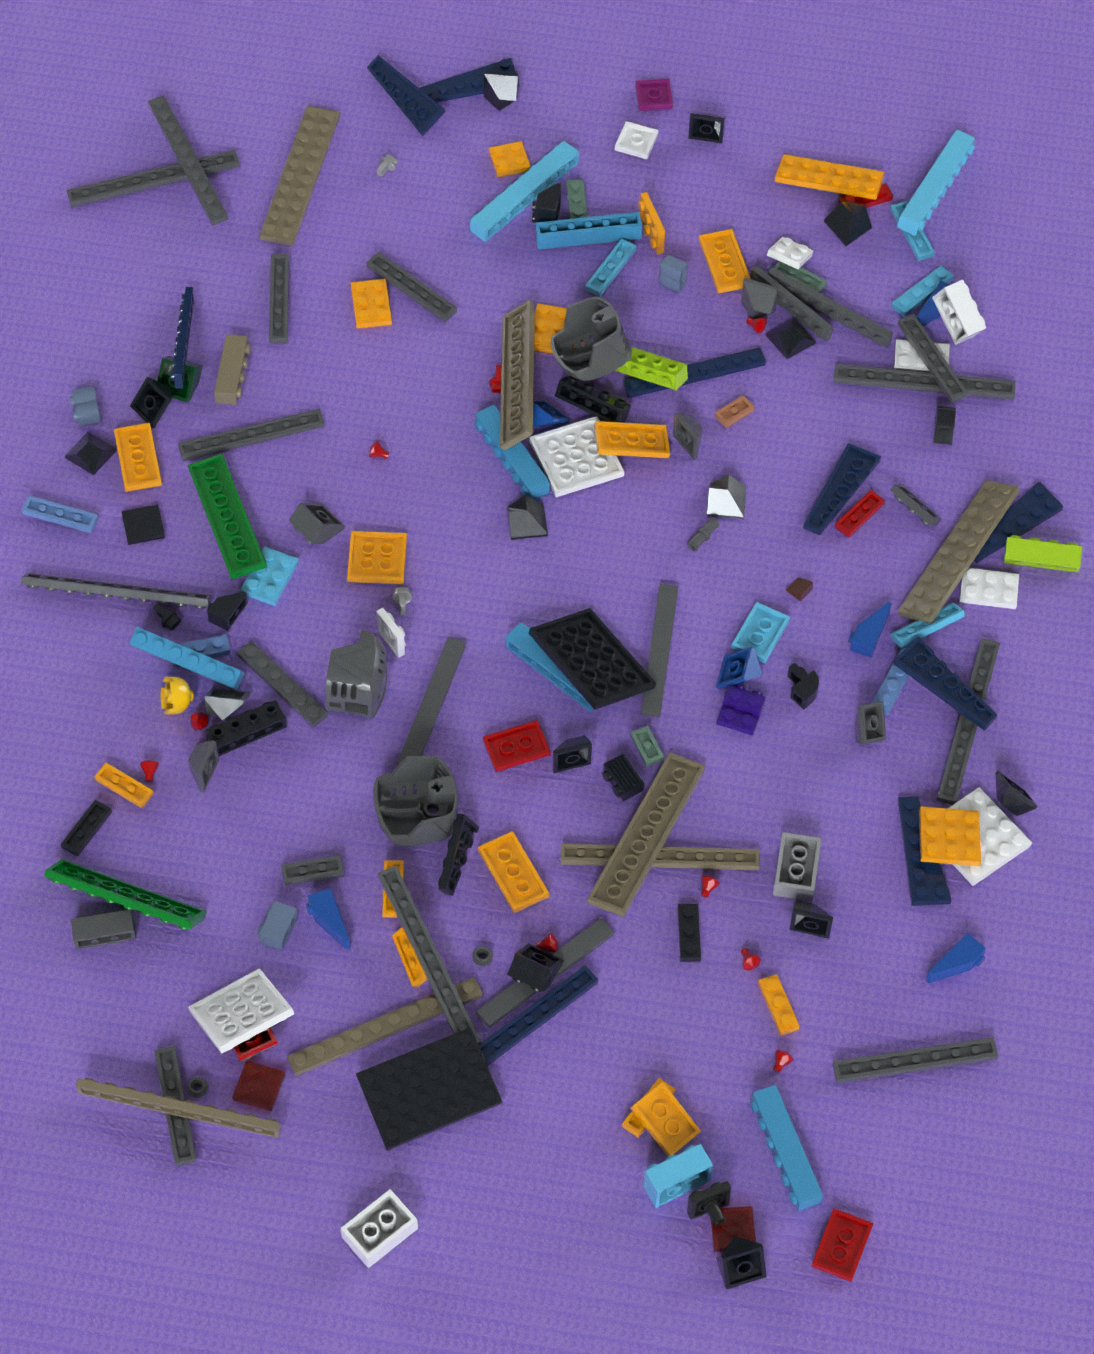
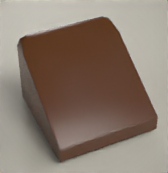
[786,578,813,601]

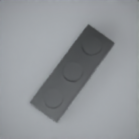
[891,484,942,526]
[281,855,344,886]

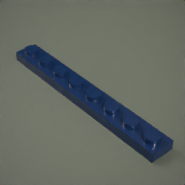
[171,287,194,388]
[623,347,766,398]
[479,965,598,1066]

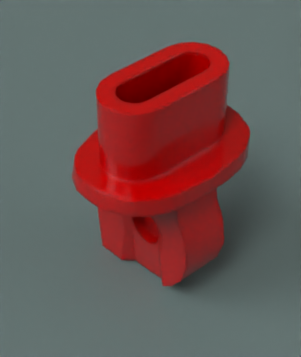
[489,365,502,393]

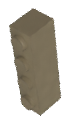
[214,334,251,405]

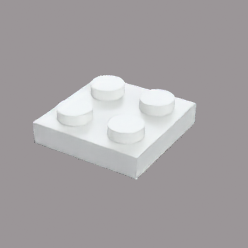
[615,121,658,159]
[767,237,814,269]
[376,608,406,658]

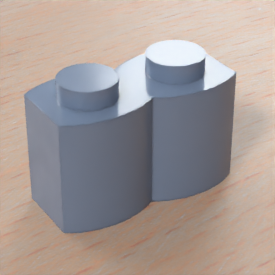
[658,254,688,294]
[70,386,101,426]

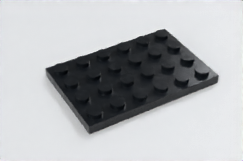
[528,608,657,710]
[356,1027,502,1151]

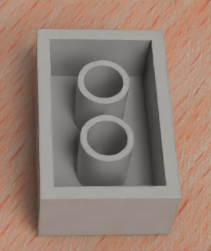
[773,832,822,902]

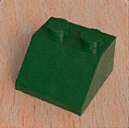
[157,356,203,403]

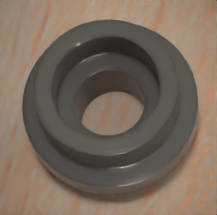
[472,946,493,966]
[187,1077,208,1098]

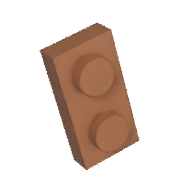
[714,395,754,428]

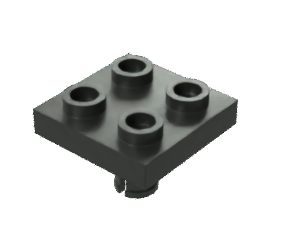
[687,1181,731,1226]

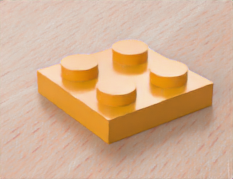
[488,141,531,178]

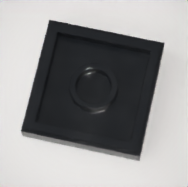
[121,504,165,545]

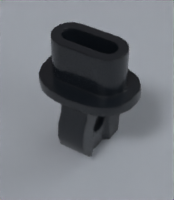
[153,603,181,630]

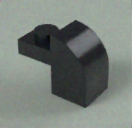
[933,406,956,445]
[787,663,819,710]

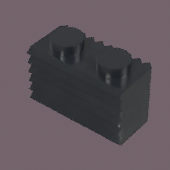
[602,754,644,801]

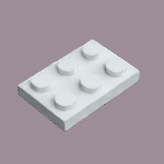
[894,339,950,373]
[959,568,1019,609]

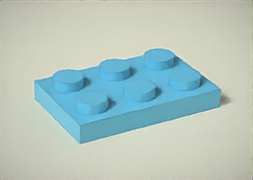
[241,546,299,606]
[731,602,791,663]

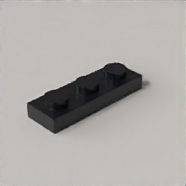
[61,800,112,857]
[678,904,701,962]

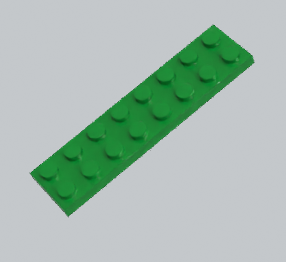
[187,453,267,580]
[44,859,207,930]

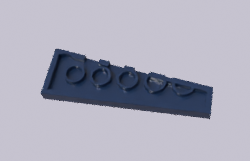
[367,55,446,136]
[419,58,519,103]
[803,443,881,535]
[974,482,1063,563]
[894,637,997,731]
[898,796,951,906]

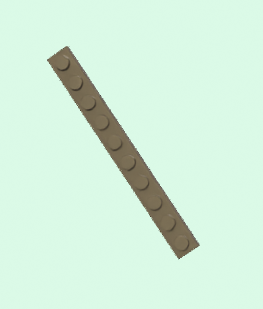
[561,844,760,870]
[287,977,483,1077]
[76,1078,281,1138]

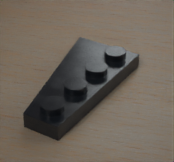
[438,813,479,896]

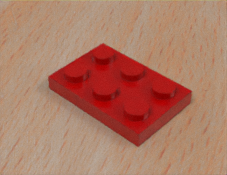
[483,720,550,772]
[811,1208,874,1282]

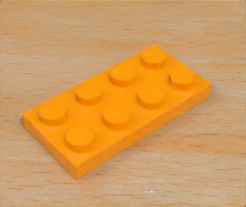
[698,229,751,294]
[594,421,670,458]
[114,423,162,492]
[477,831,550,913]

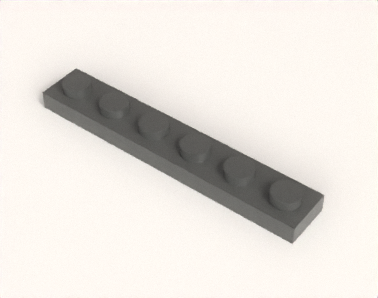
[366,252,457,322]
[269,254,289,343]
[750,265,833,342]
[898,314,968,403]
[237,641,328,728]
[154,1046,196,1166]

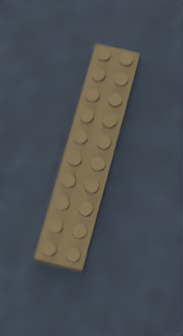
[259,106,340,246]
[500,300,534,451]
[898,480,1020,624]
[587,752,705,917]

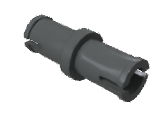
[687,517,720,551]

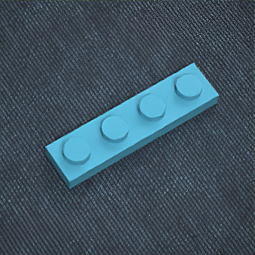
[890,201,935,261]
[585,238,637,297]
[891,266,954,317]
[890,602,965,648]

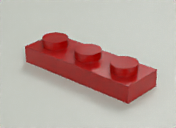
[838,183,893,208]
[835,490,885,538]

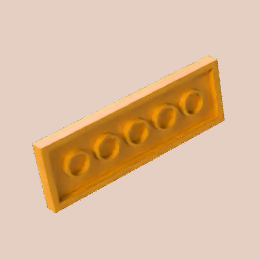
[775,154,884,200]

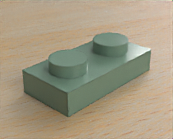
[630,726,664,767]

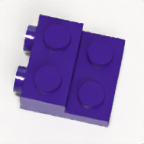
[716,685,766,736]

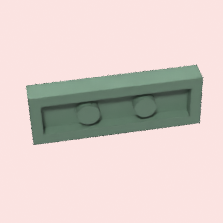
[566,179,587,219]
[774,261,827,293]

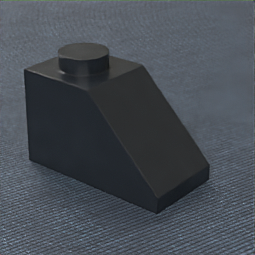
[207,591,248,631]

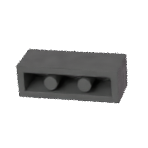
[71,909,136,949]

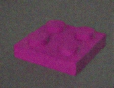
[635,79,673,111]

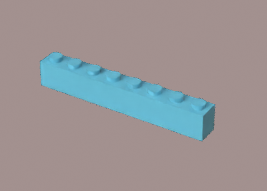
[897,130,975,236]
[470,141,579,242]

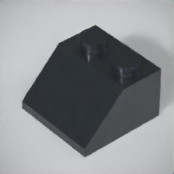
[532,183,561,223]
[507,943,564,992]

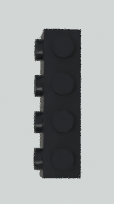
[555,375,631,423]
[205,700,287,757]

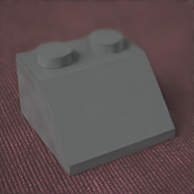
[289,503,345,544]

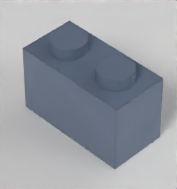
[257,901,298,951]

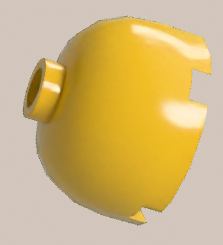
[160,676,194,715]

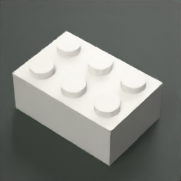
[932,280,986,345]
[341,1189,418,1268]

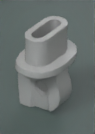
[376,154,398,177]
[392,587,412,615]

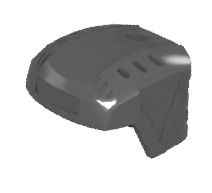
[551,297,632,381]
[325,630,387,719]
[373,756,458,846]

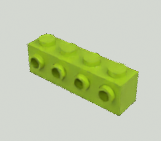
[615,347,688,390]
[1003,535,1083,573]

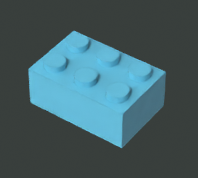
[643,1144,713,1208]

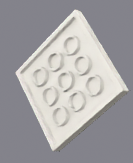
[529,416,624,497]
[948,787,1032,886]
[188,968,294,1054]

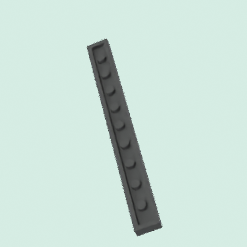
[148,96,228,226]
[66,150,240,207]
[834,364,1016,400]
[22,573,212,609]
[936,638,1000,805]
[378,865,481,1045]

